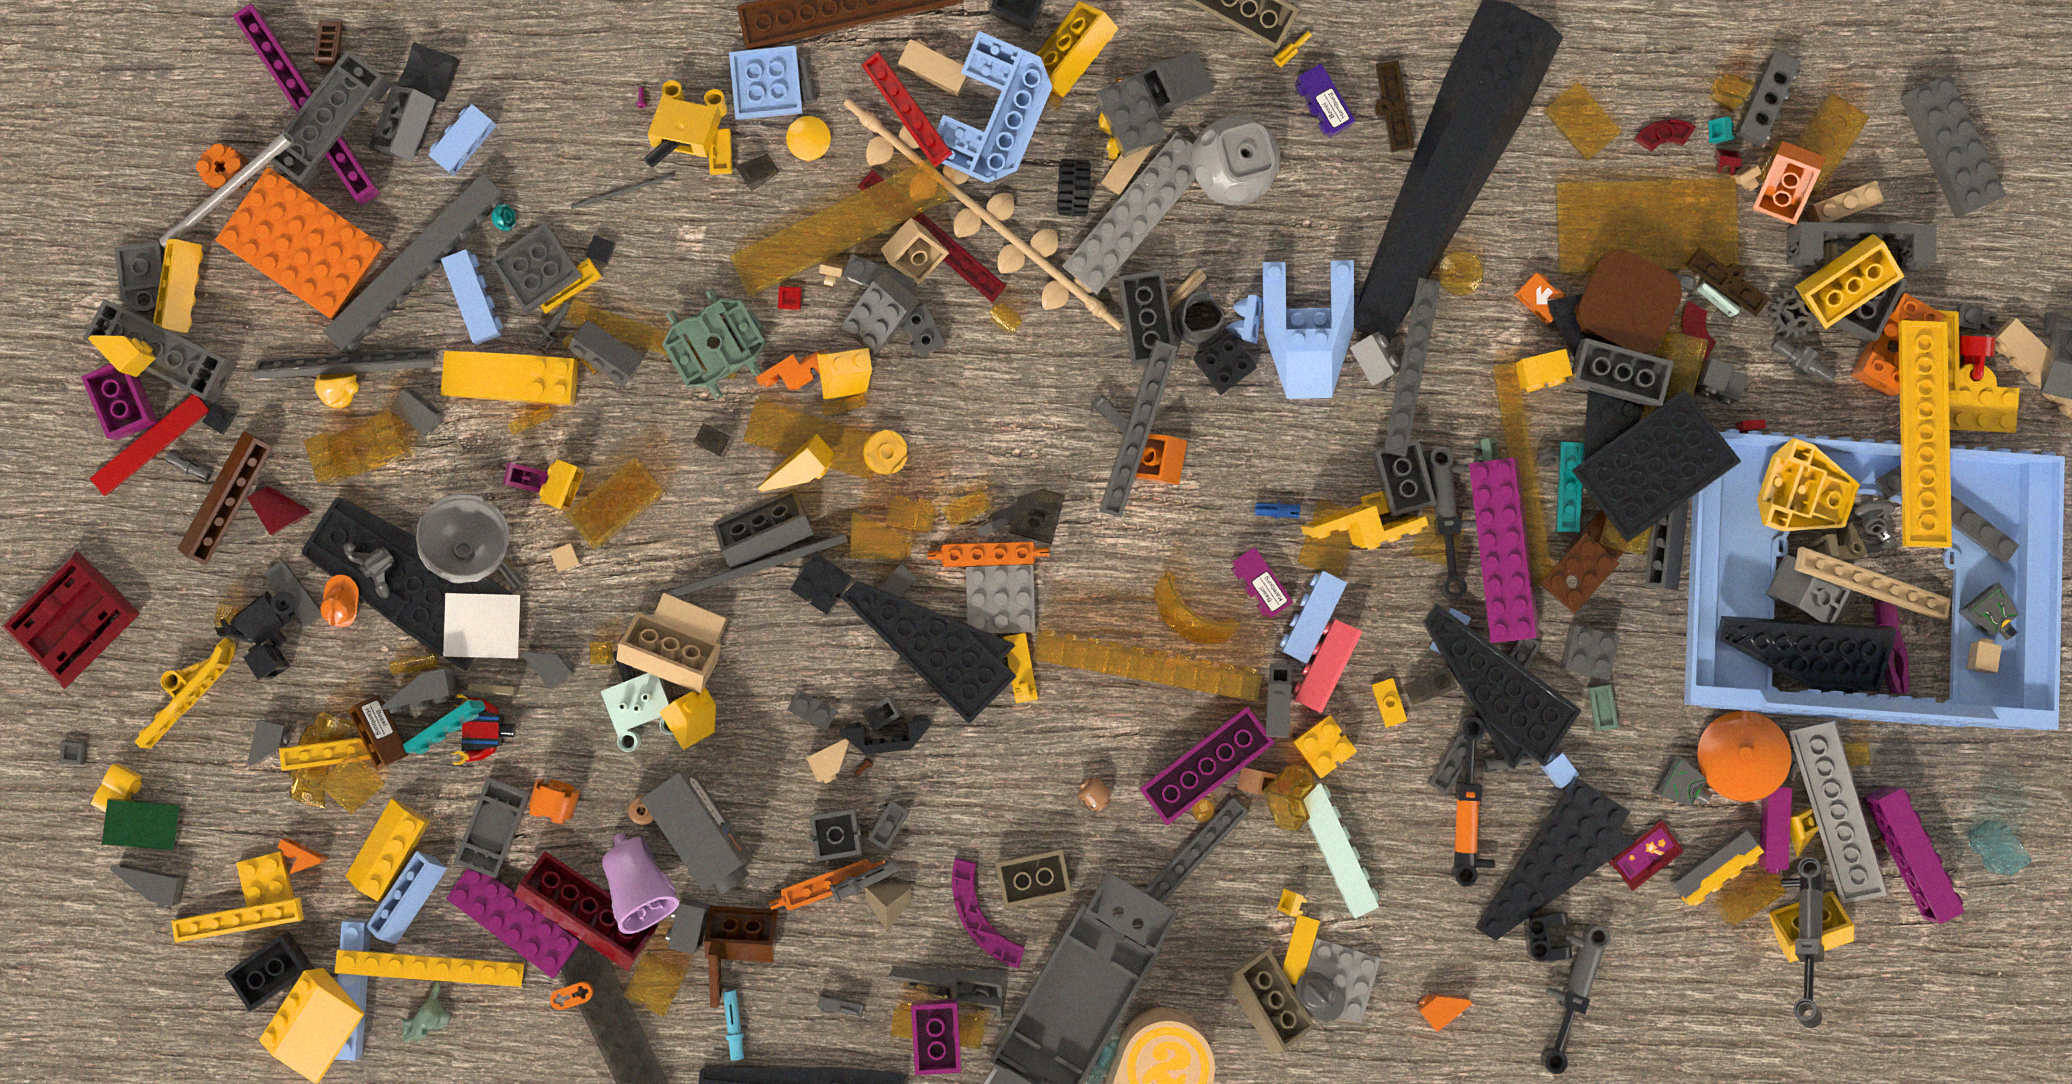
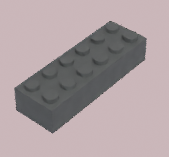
[1900,74,2007,218]

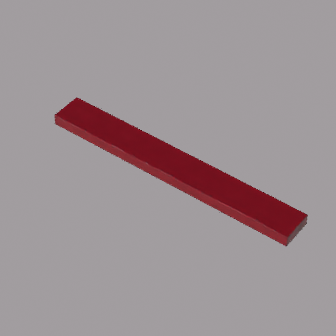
[858,170,1007,303]

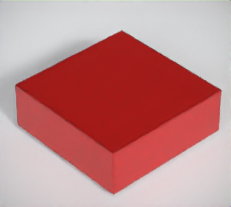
[778,286,802,310]

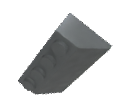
[713,489,814,570]

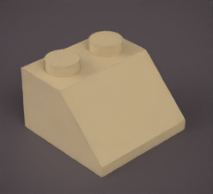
[881,218,949,284]

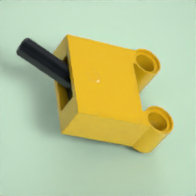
[644,80,727,167]

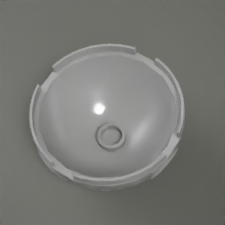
[416,494,510,583]

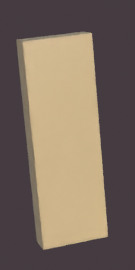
[1101,145,1154,197]

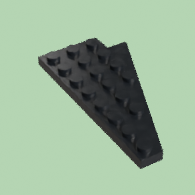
[841,580,1017,724]
[1475,776,1634,940]

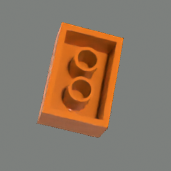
[1753,141,1826,225]

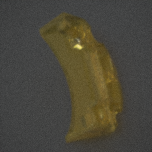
[1154,570,1241,644]
[289,711,354,809]

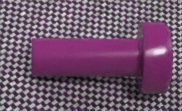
[636,87,647,108]

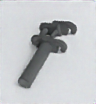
[524,301,572,354]

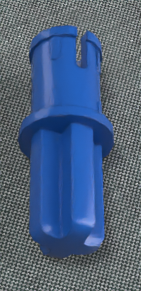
[1254,501,1300,519]

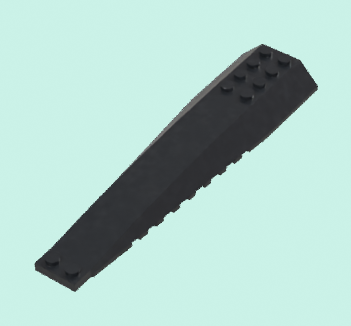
[1354,0,1563,344]

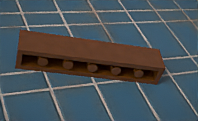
[177,431,273,566]

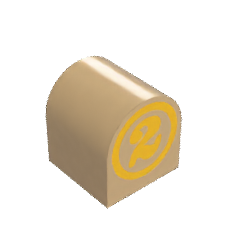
[1104,1007,1215,1084]

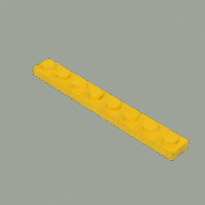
[335,949,524,987]

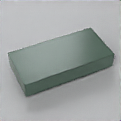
[1587,683,1619,732]

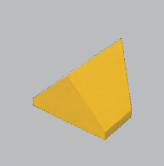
[1790,807,1819,858]

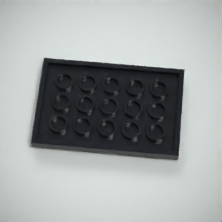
[1572,389,1741,543]

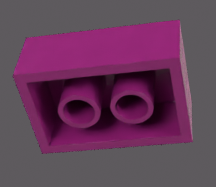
[81,364,158,441]
[911,999,962,1075]

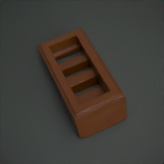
[314,20,342,65]

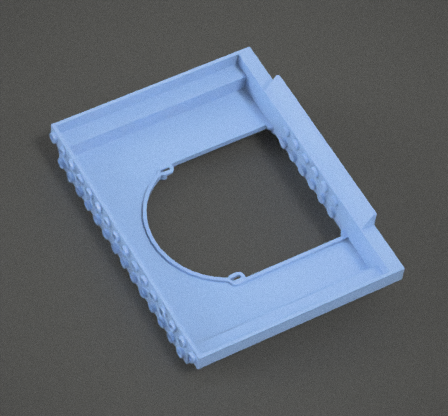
[1684,429,2065,730]

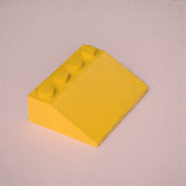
[259,968,365,1084]

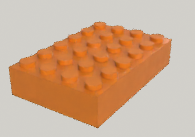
[215,167,386,321]

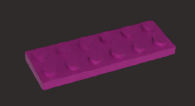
[446,868,581,979]

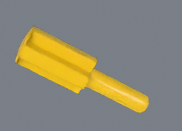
[1273,31,1312,68]

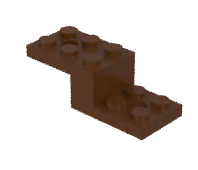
[1539,509,1638,614]

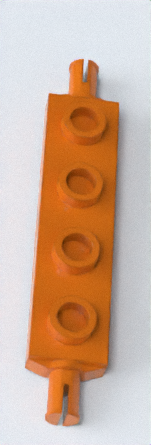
[927,541,1049,567]
[769,858,885,911]

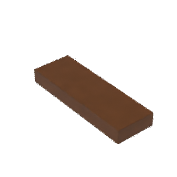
[708,940,722,1008]

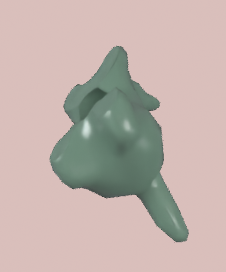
[400,981,450,1043]

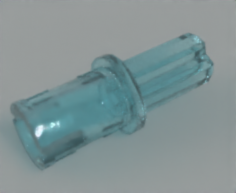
[1086,1045,1116,1084]

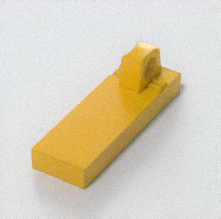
[1003,633,1038,703]

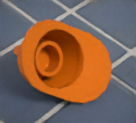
[320,575,359,627]

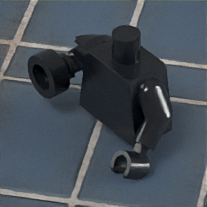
[214,591,295,648]

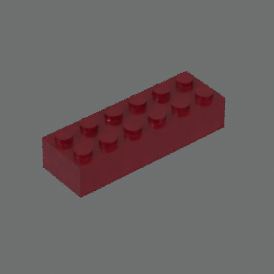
[514,851,658,971]

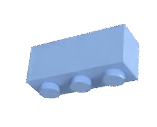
[428,104,497,176]

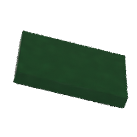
[102,798,180,850]

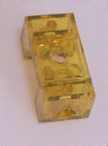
[303,411,413,485]

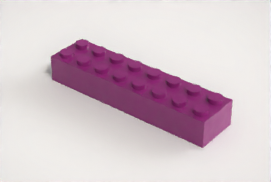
[1469,458,1540,643]

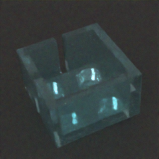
[1966,820,2033,877]

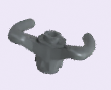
[1855,501,1896,553]
[343,542,394,598]

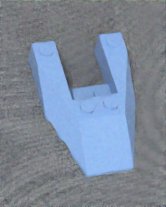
[1263,260,1354,399]

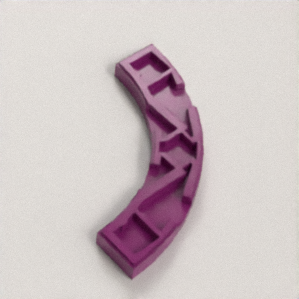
[952,857,1025,969]

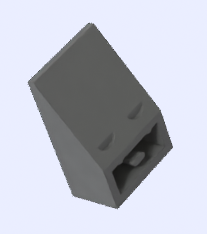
[1137,51,1215,117]
[382,668,460,713]

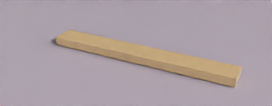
[1795,547,1951,621]

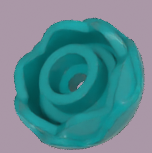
[491,203,516,231]

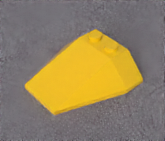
[1757,438,1860,531]

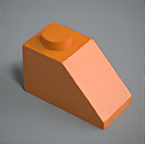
[1416,993,1472,1032]

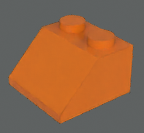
[1135,434,1187,485]

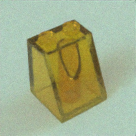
[850,513,912,561]

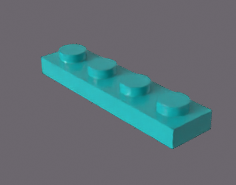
[1555,442,1584,533]
[403,700,486,754]

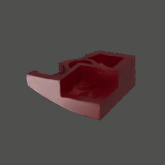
[246,486,312,536]

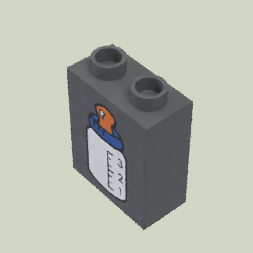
[640,768,753,895]

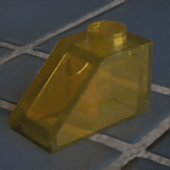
[1708,74,1756,111]

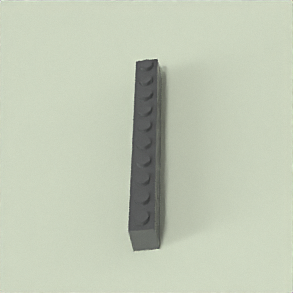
[323,173,506,353]

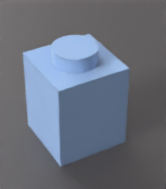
[1540,752,1579,788]

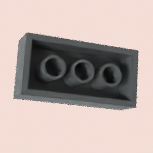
[1117,270,1177,368]
[1568,338,1674,408]

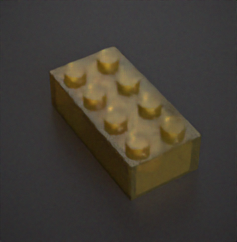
[1793,92,1870,196]
[565,457,668,550]

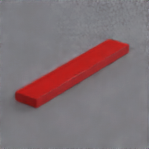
[861,51,953,167]
[89,394,210,496]

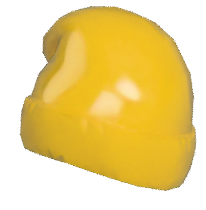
[314,373,359,409]

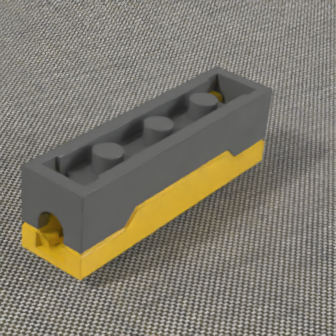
[1669,828,1764,906]

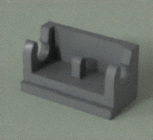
[389,388,446,436]

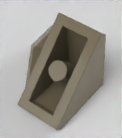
[865,883,911,932]

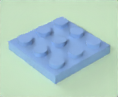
[729,46,803,120]

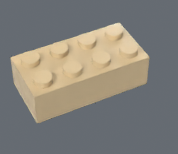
[616,612,721,693]

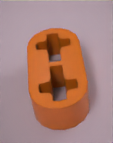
[550,981,594,1010]

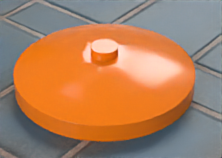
[1697,711,1791,802]

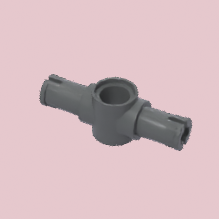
[1771,337,1838,384]

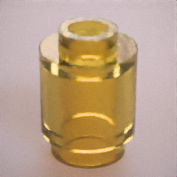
[989,302,1023,334]

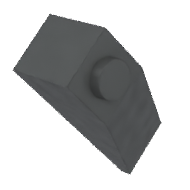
[110,863,186,908]

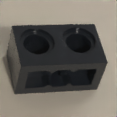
[243,643,291,680]

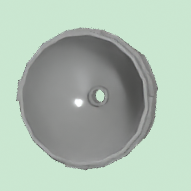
[1191,115,1281,205]

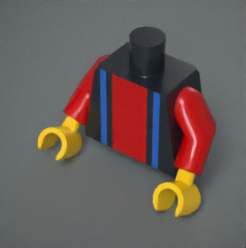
[451,694,516,765]

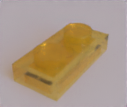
[942,488,992,528]

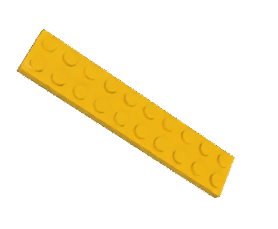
[1899,320,1952,548]

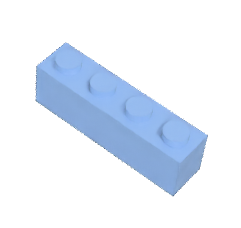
[441,249,503,345]
[1280,571,1347,664]
[366,851,447,944]

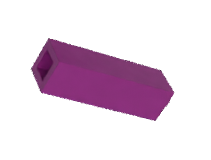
[1759,786,1792,873]

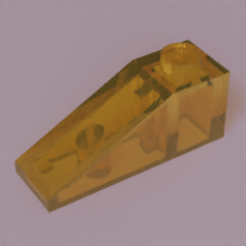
[1715,873,1786,926]

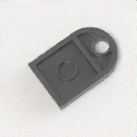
[114,241,164,312]

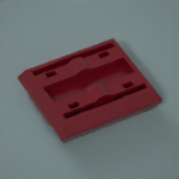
[1,550,141,689]

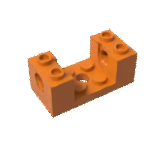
[1850,293,1945,397]

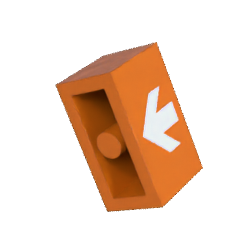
[1514,272,1566,325]

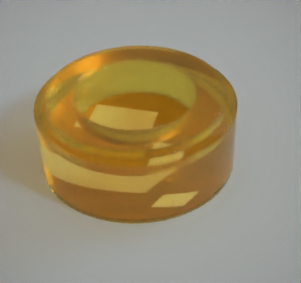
[1192,799,1215,822]

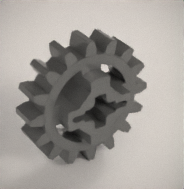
[1768,289,1818,339]

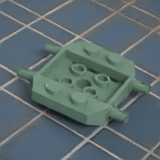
[662,288,766,400]

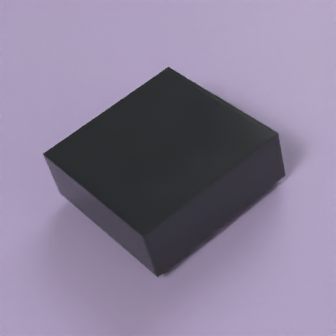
[585,235,616,265]

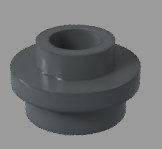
[1536,448,1559,466]

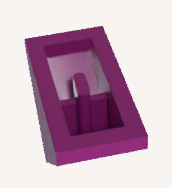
[503,462,547,493]

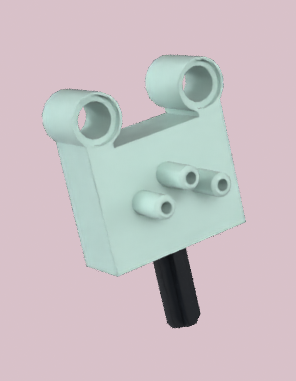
[601,650,673,752]

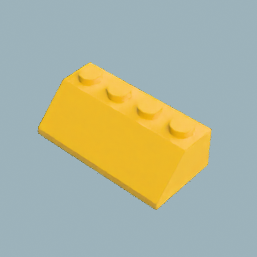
[1036,1,1119,97]
[1795,234,1904,329]
[345,798,431,902]

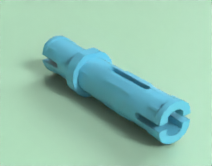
[723,989,744,1060]

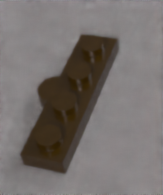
[1374,60,1414,153]
[1685,247,1770,317]

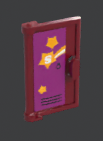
[1608,819,1684,891]

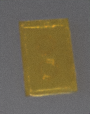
[1543,82,1622,162]
[1296,499,1352,578]

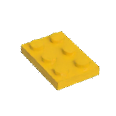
[236,851,294,906]

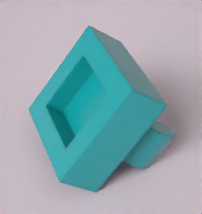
[1708,117,1735,144]

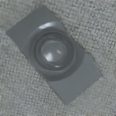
[454,777,530,878]

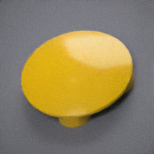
[786,116,831,162]

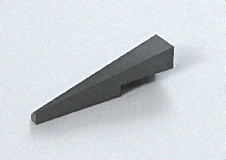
[889,969,1007,1020]

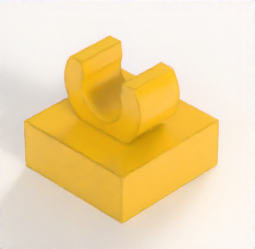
[1277,888,1307,918]

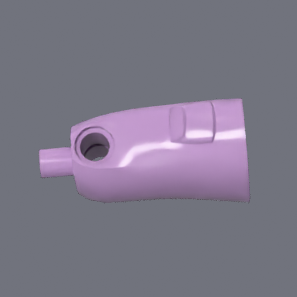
[602,833,679,934]

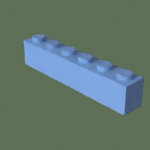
[334,919,371,1061]

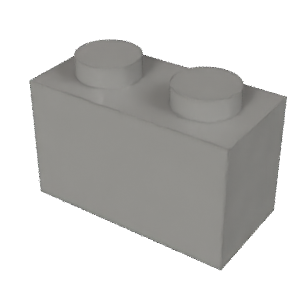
[1350,331,1400,386]

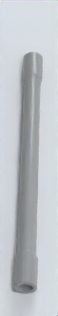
[159,132,294,248]

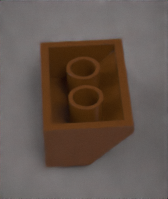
[704,905,778,962]

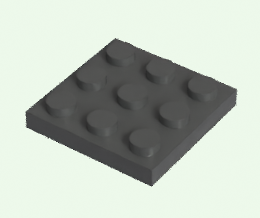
[490,222,583,315]

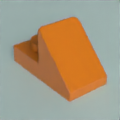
[277,838,328,874]

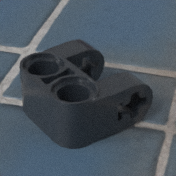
[1524,911,1572,961]

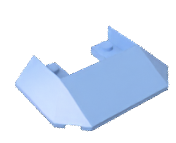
[926,31,1053,183]

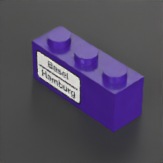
[1295,63,1355,139]

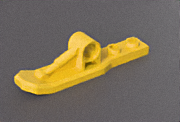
[135,638,236,749]

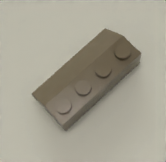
[1224,949,1316,1054]

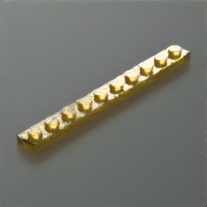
[1492,362,1552,587]

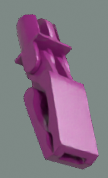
[1873,599,1909,694]

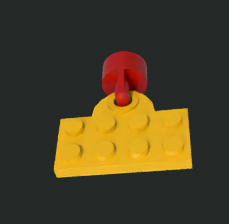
[1949,334,2020,433]

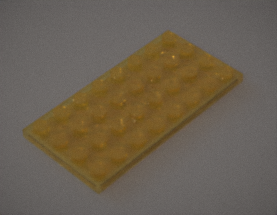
[1555,178,1739,274]

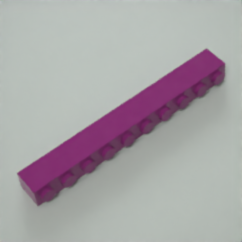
[232,3,381,205]

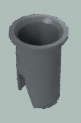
[1174,291,1225,347]

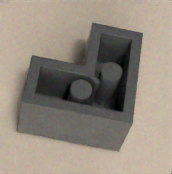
[1694,358,1748,405]

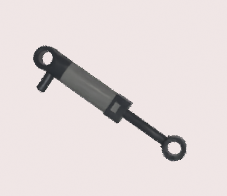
[1781,857,1826,1028]

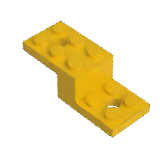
[1301,504,1428,550]

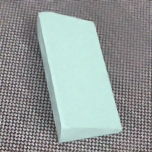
[1697,279,1741,317]

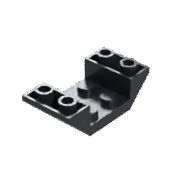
[840,715,933,755]

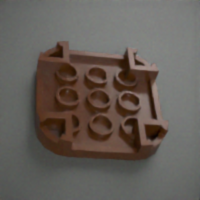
[1574,249,1682,354]

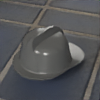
[1295,971,1345,1021]

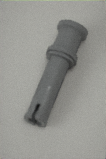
[829,859,899,904]

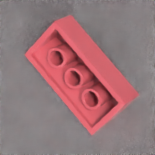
[1291,619,1363,713]

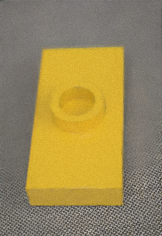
[709,128,733,175]
[1371,678,1407,728]

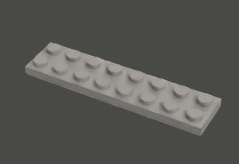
[1063,132,1196,295]
[1789,720,1888,904]

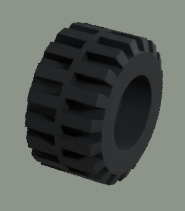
[1057,159,1091,217]

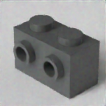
[901,304,946,358]

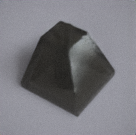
[1009,489,1065,544]

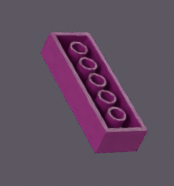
[1138,706,1275,825]
[1862,786,1965,924]

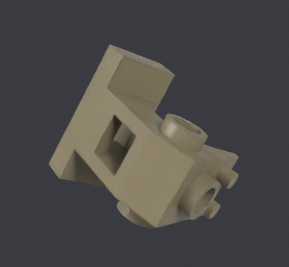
[1803,523,1868,563]

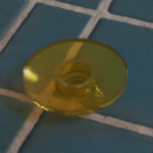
[1438,251,1483,296]

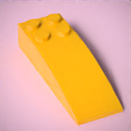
[440,351,579,406]

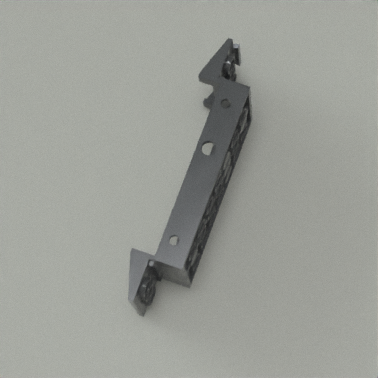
[983,871,1179,1084]

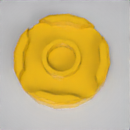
[863,430,908,475]

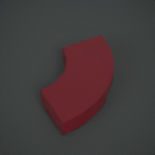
[1633,119,1696,152]
[1681,301,1716,362]

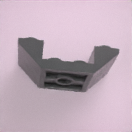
[2040,312,2072,400]
[1766,555,1853,623]

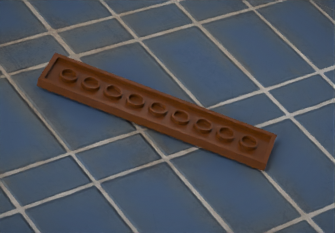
[737,0,964,50]

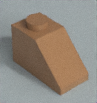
[1237,767,1290,799]

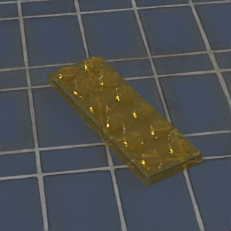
[743,399,875,481]

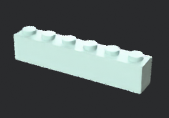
[1294,782,1380,919]

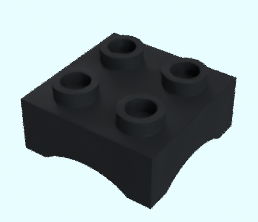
[398,42,460,103]
[1194,332,1257,396]

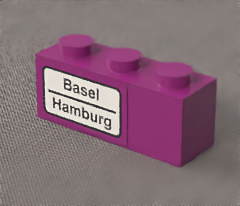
[1231,547,1293,618]

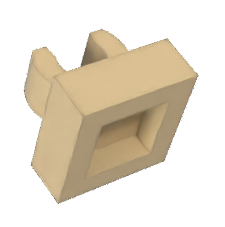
[1729,164,1762,191]
[819,260,846,286]

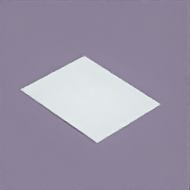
[443,593,520,658]

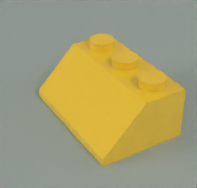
[1769,891,1854,963]

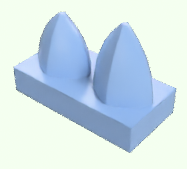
[1225,295,1263,344]

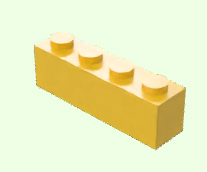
[153,239,203,333]

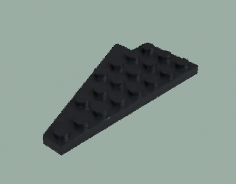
[1422,604,1582,769]
[1716,616,1897,696]

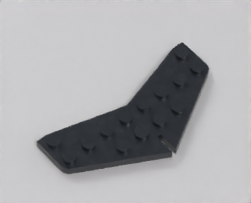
[1547,294,1644,462]

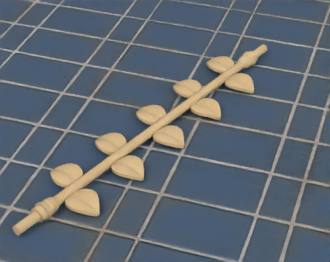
[843,98,1124,331]

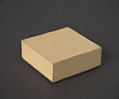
[550,543,580,572]

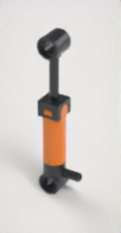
[1451,715,1495,887]

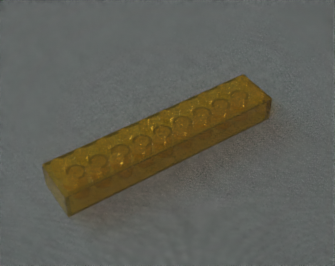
[1033,629,1262,702]

